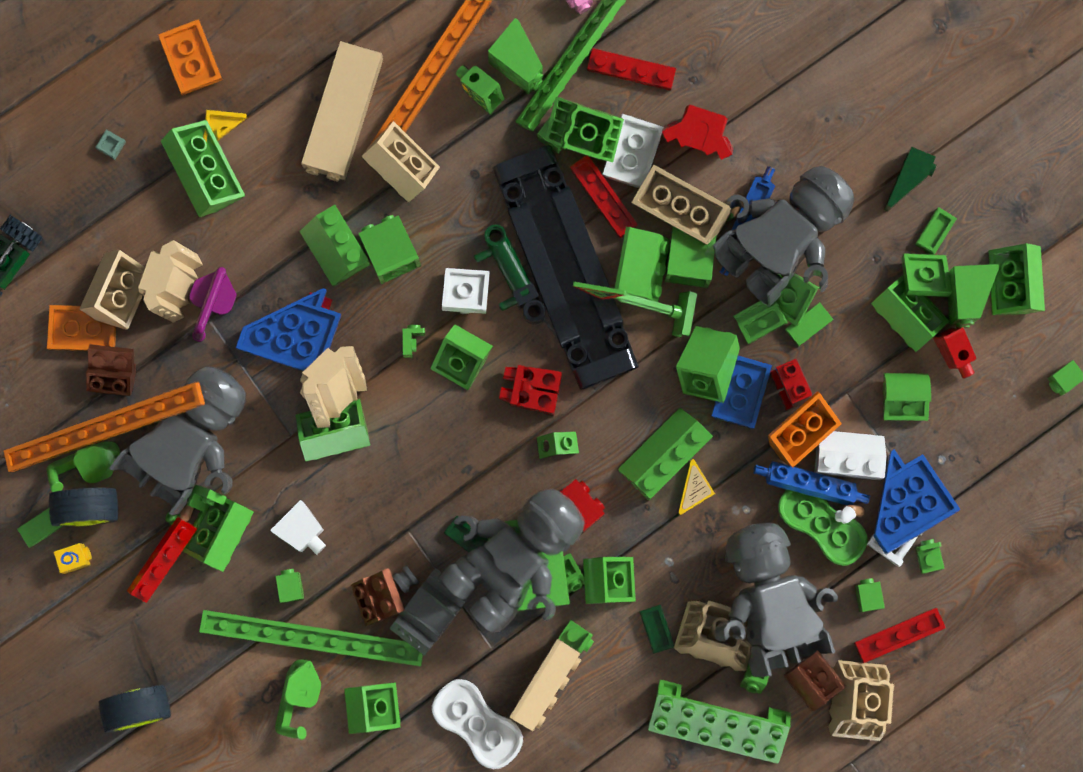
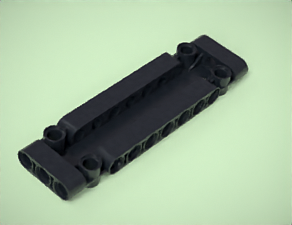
[492,145,639,390]

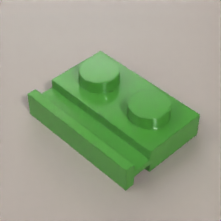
[734,301,788,344]

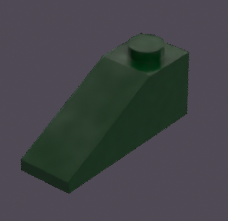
[884,147,937,212]

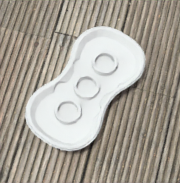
[432,679,523,769]

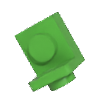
[402,325,425,358]
[187,484,227,512]
[915,539,945,574]
[564,553,585,593]
[558,620,594,654]
[740,655,769,694]

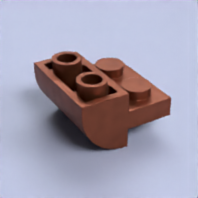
[86,344,136,396]
[351,568,405,626]
[784,650,846,712]

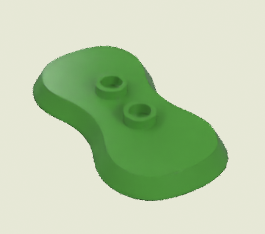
[778,490,868,566]

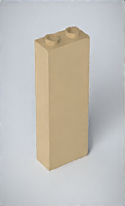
[301,41,383,181]

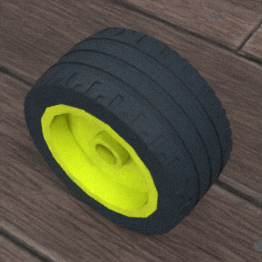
[49,488,118,526]
[99,685,171,733]

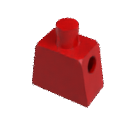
[933,327,976,379]

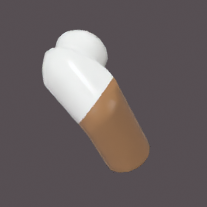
[835,505,865,524]

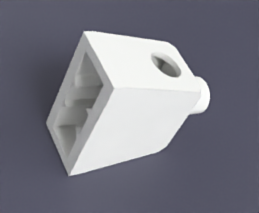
[271,500,326,555]

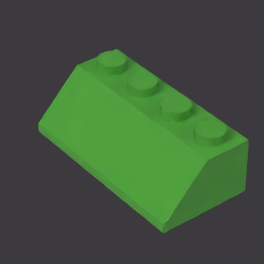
[161,120,245,217]
[618,408,713,501]

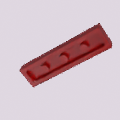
[587,48,676,91]
[570,155,638,238]
[127,516,197,603]
[854,607,946,663]

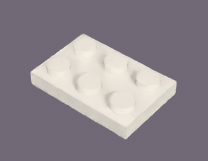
[602,114,664,188]

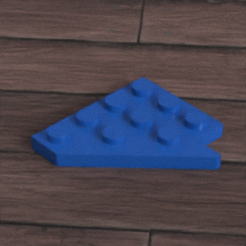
[236,288,341,371]
[873,449,961,555]

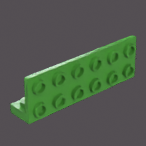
[648,679,791,764]

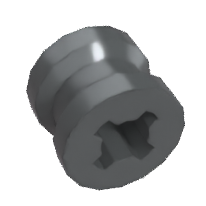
[392,565,420,593]

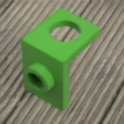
[537,432,579,459]

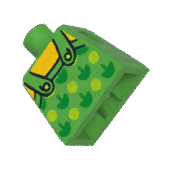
[456,65,505,114]

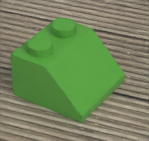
[430,325,493,390]
[583,557,636,604]
[344,682,401,734]

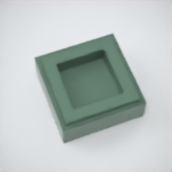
[95,129,126,160]

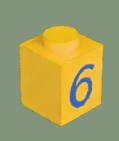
[54,543,92,574]

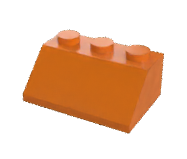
[768,391,842,468]

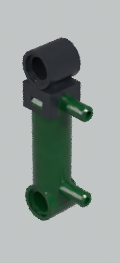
[474,224,545,325]

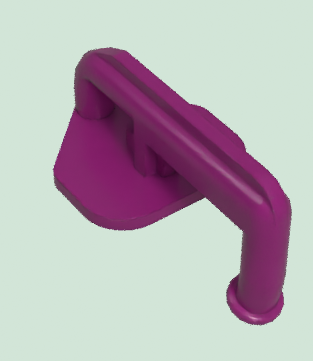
[190,267,236,342]

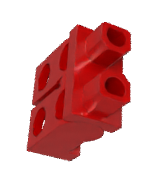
[770,359,813,411]
[499,365,562,416]

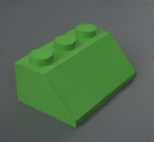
[300,205,370,287]
[615,227,670,302]
[989,243,1045,315]
[871,274,950,352]
[296,399,370,461]
[183,498,254,572]

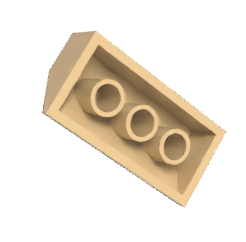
[631,165,732,245]
[510,639,581,731]

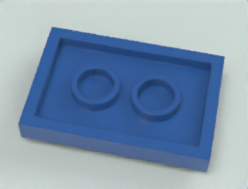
[711,356,772,429]

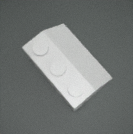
[814,431,886,480]

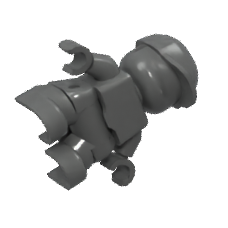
[713,166,854,307]
[109,366,246,515]
[439,489,585,633]
[715,523,838,677]

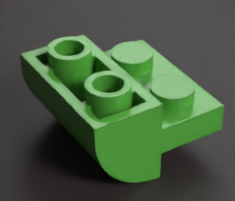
[883,373,931,421]

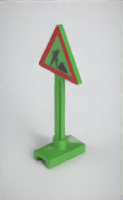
[573,282,697,337]

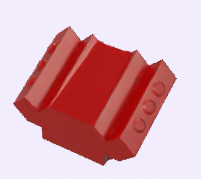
[662,104,734,160]

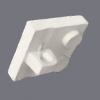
[442,268,489,314]

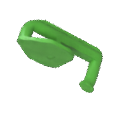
[46,441,121,492]
[275,659,321,740]

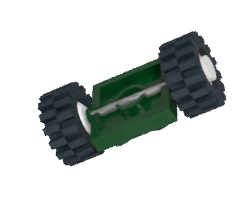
[0,215,43,297]

